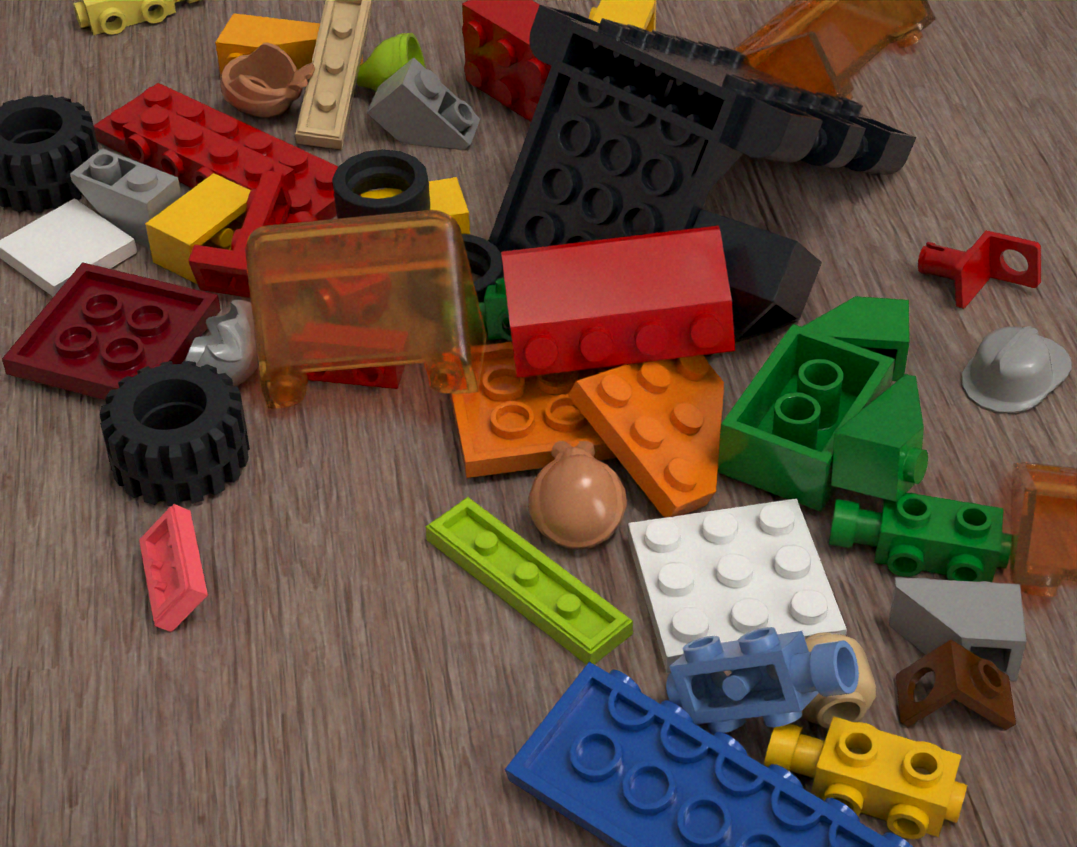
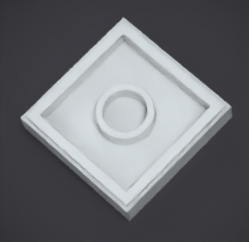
[0,198,137,297]

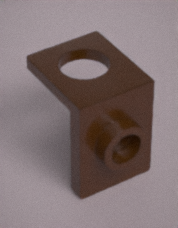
[896,639,1016,730]

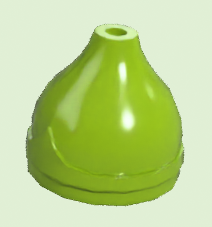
[356,33,426,92]

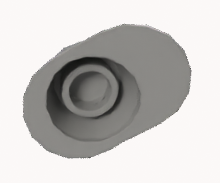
[962,326,1072,414]

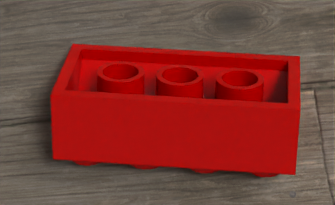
[501,225,735,378]

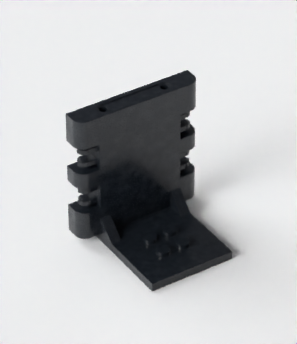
[488,5,916,253]

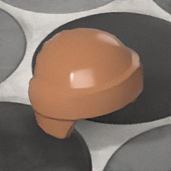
[220,43,315,118]
[528,441,627,550]

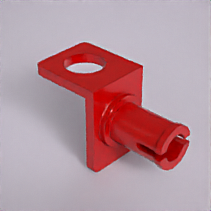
[918,230,1041,309]

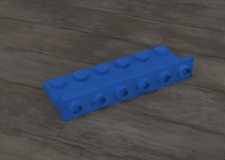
[505,662,913,847]

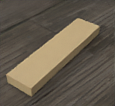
[295,0,373,150]

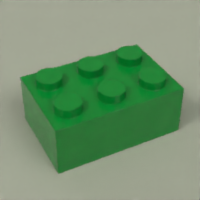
[718,324,895,512]

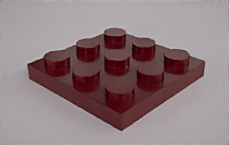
[2,262,221,400]

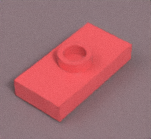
[139,504,208,632]

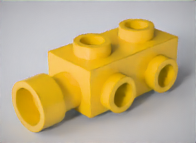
[764,716,967,839]

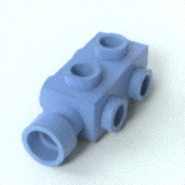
[666,627,859,734]

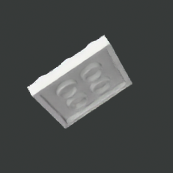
[628,499,847,672]

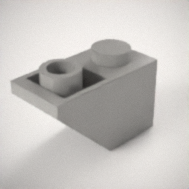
[367,58,481,150]
[70,148,182,248]
[889,577,1026,681]

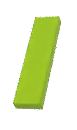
[425,497,633,665]

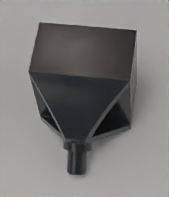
[693,209,822,357]

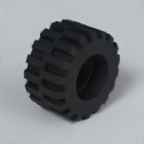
[0,95,99,212]
[100,361,250,506]

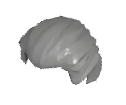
[186,300,266,386]

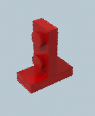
[188,170,301,305]

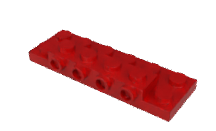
[93,83,338,225]

